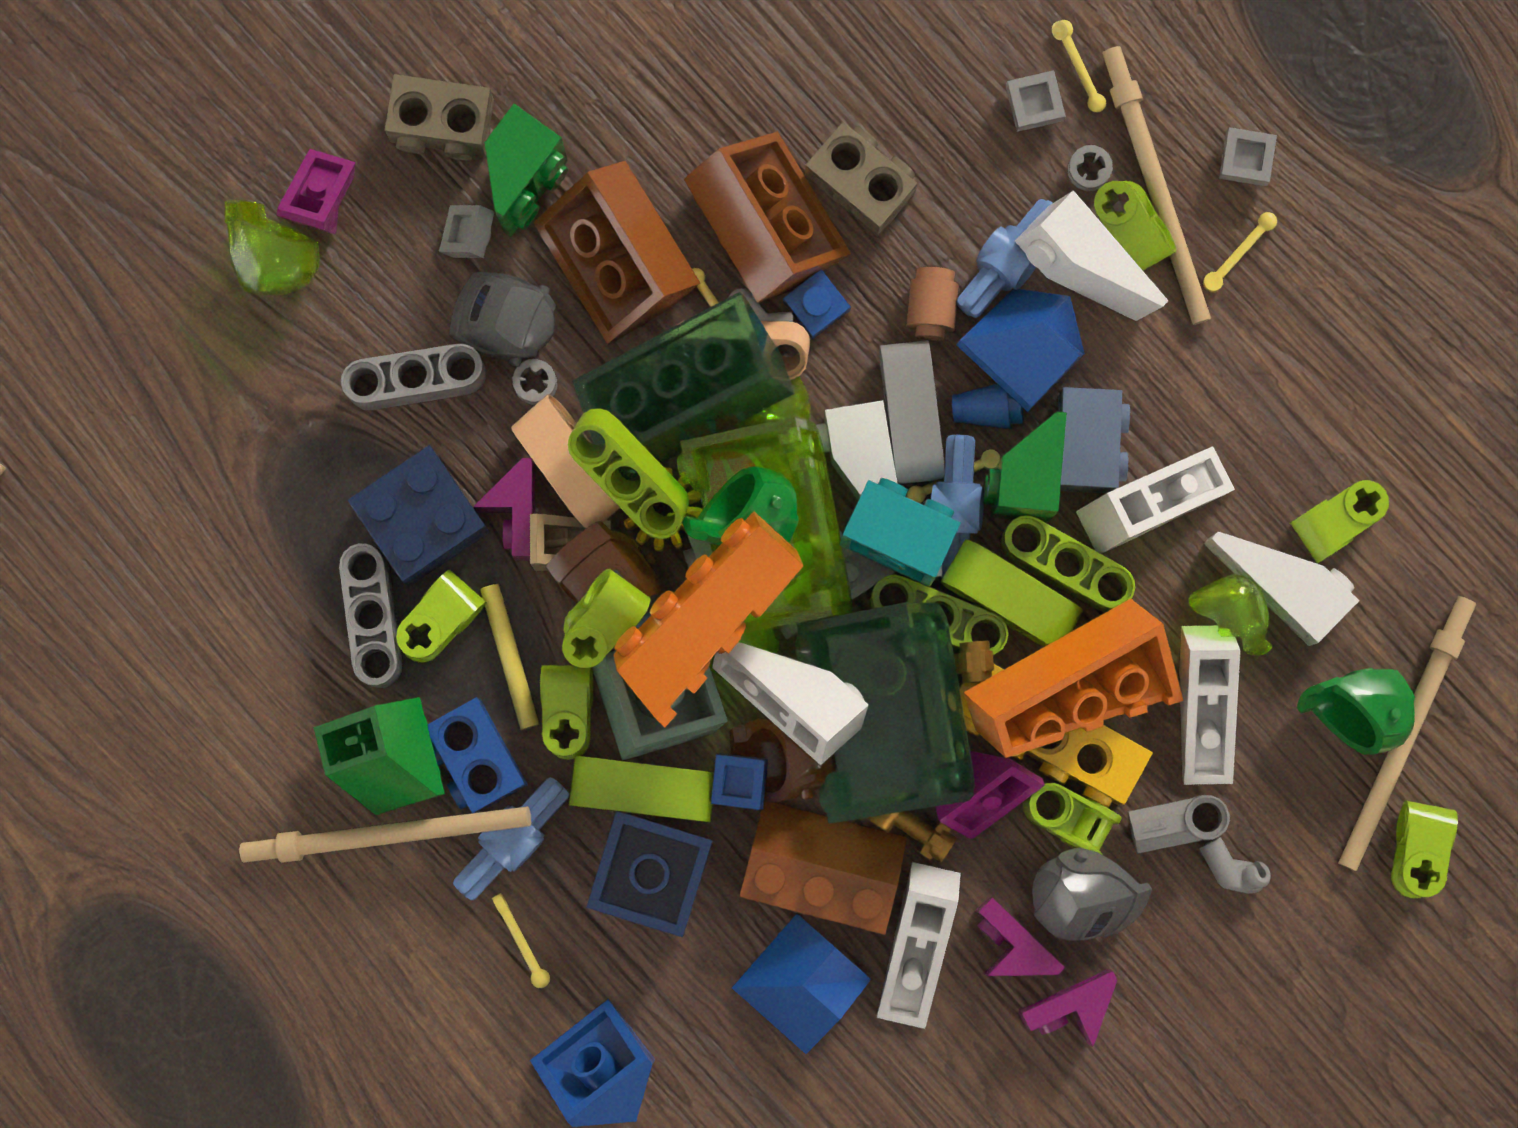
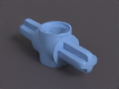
[956,199,1053,318]
[931,435,984,578]
[453,777,570,900]

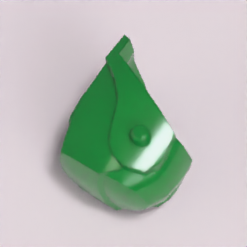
[682,466,799,546]
[1297,668,1415,755]

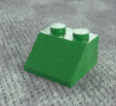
[983,412,1067,523]

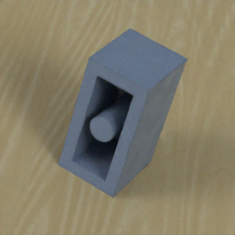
[1058,387,1130,493]

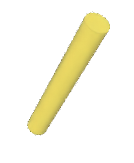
[480,584,539,730]

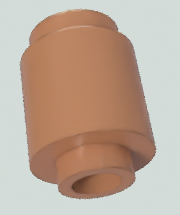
[906,267,959,341]

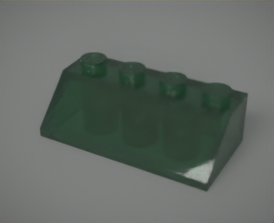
[572,292,795,480]

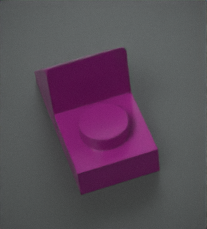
[277,149,356,234]
[473,458,536,561]
[935,750,1045,840]
[975,897,1065,976]
[1018,969,1117,1047]

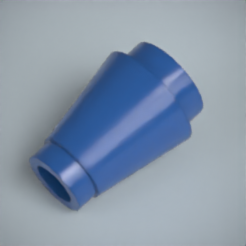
[952,384,1024,429]

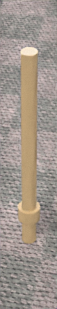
[1102,46,1211,325]
[1338,596,1476,871]
[239,806,531,863]

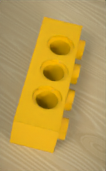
[947,664,1153,808]

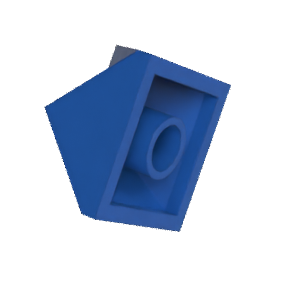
[956,289,1085,412]
[732,913,871,1054]
[530,999,655,1127]

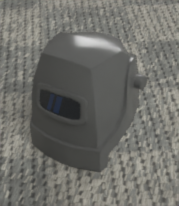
[449,272,556,367]
[1032,848,1152,941]

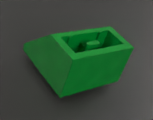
[484,104,568,237]
[313,697,445,815]

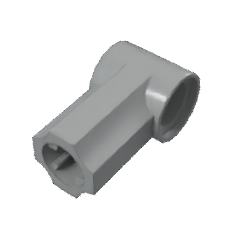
[1127,795,1230,854]

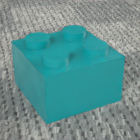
[839,478,961,587]

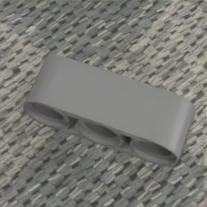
[879,340,945,484]
[341,344,486,410]
[339,543,402,688]

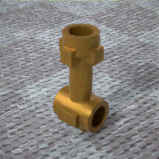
[914,641,994,686]
[864,784,957,863]

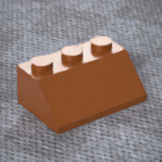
[684,131,851,303]
[533,161,700,345]
[739,802,907,935]

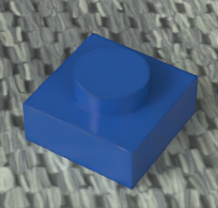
[783,269,851,339]
[711,753,768,810]

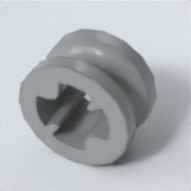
[1068,145,1113,191]
[512,359,558,406]

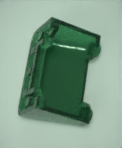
[795,602,975,824]

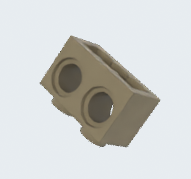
[385,74,494,160]
[804,122,918,237]

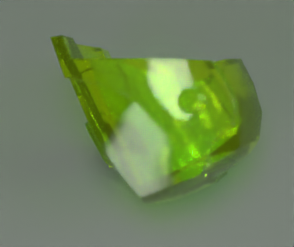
[225,199,320,296]

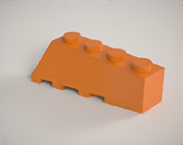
[613,512,804,727]
[964,599,1184,758]

